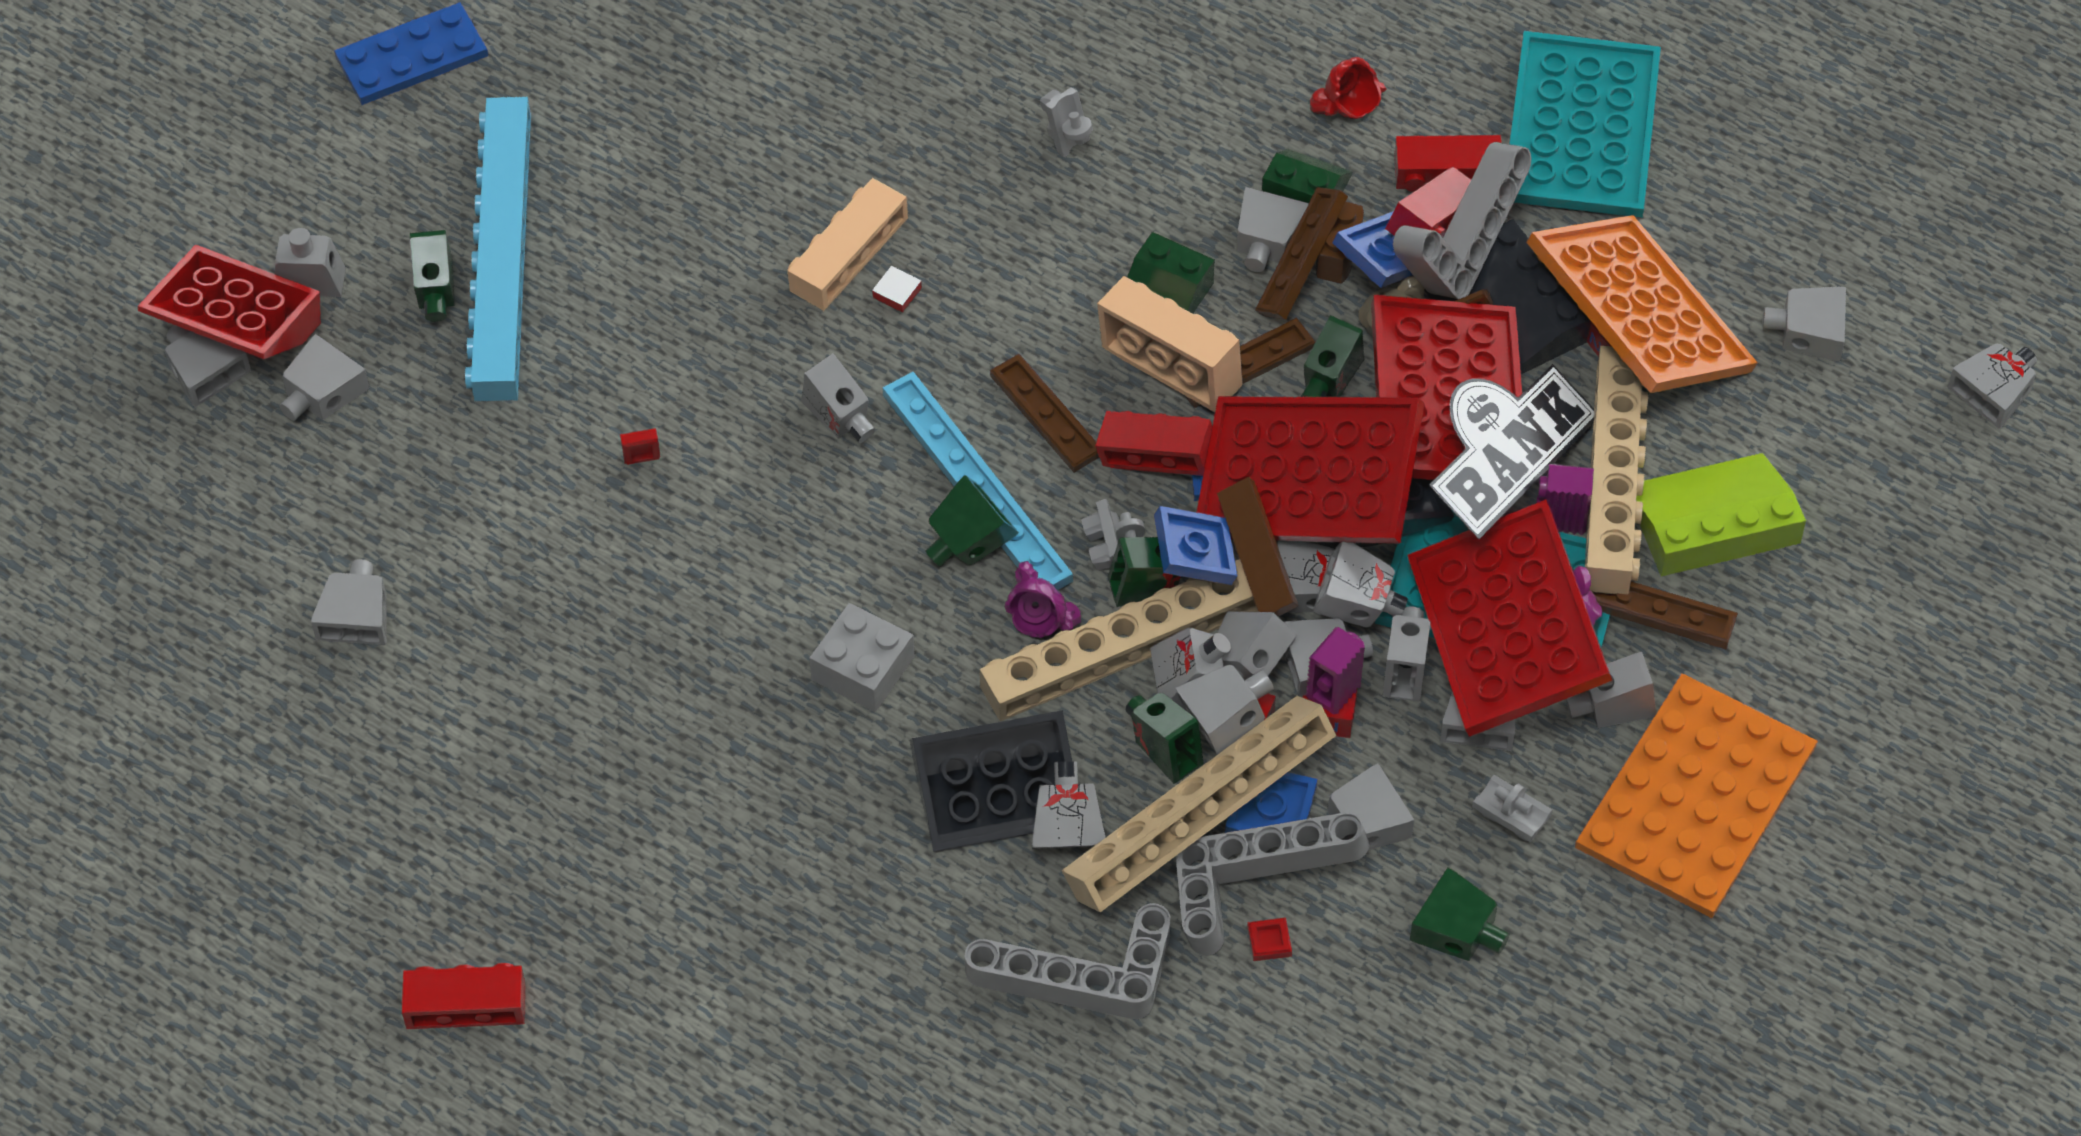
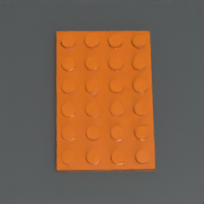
[1526,215,1758,393]
[1575,673,1818,918]

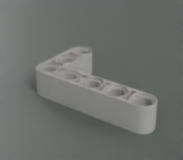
[1393,142,1531,299]
[1176,813,1369,956]
[965,903,1170,1019]

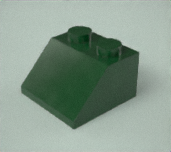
[1262,149,1353,203]
[1127,232,1215,314]

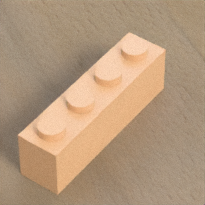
[787,178,908,311]

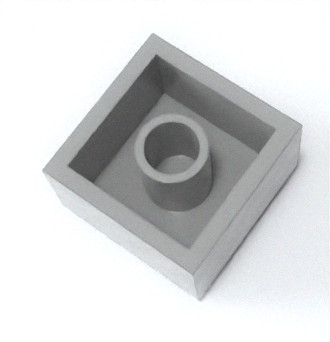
[809,603,915,712]

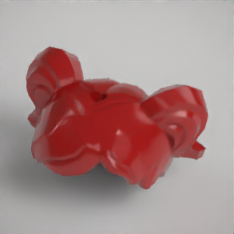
[1310,57,1387,119]

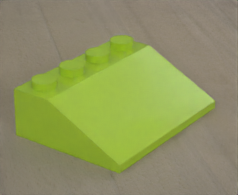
[1636,453,1806,577]

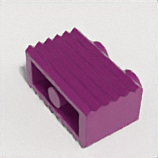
[1536,464,1594,536]
[1305,627,1365,714]

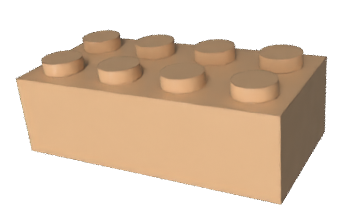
[1097,276,1242,412]

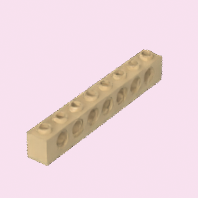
[1585,346,1648,594]
[980,559,1258,722]
[1061,696,1336,912]

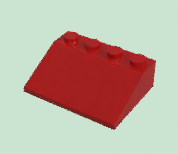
[138,244,321,359]

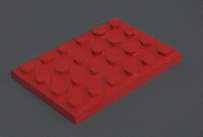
[1371,295,1522,480]
[1196,396,1425,544]
[1407,500,1613,737]

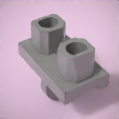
[1040,87,1093,157]
[1081,499,1146,571]
[1472,775,1552,842]

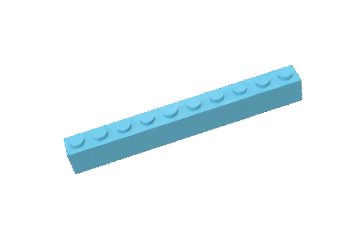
[465,97,531,401]

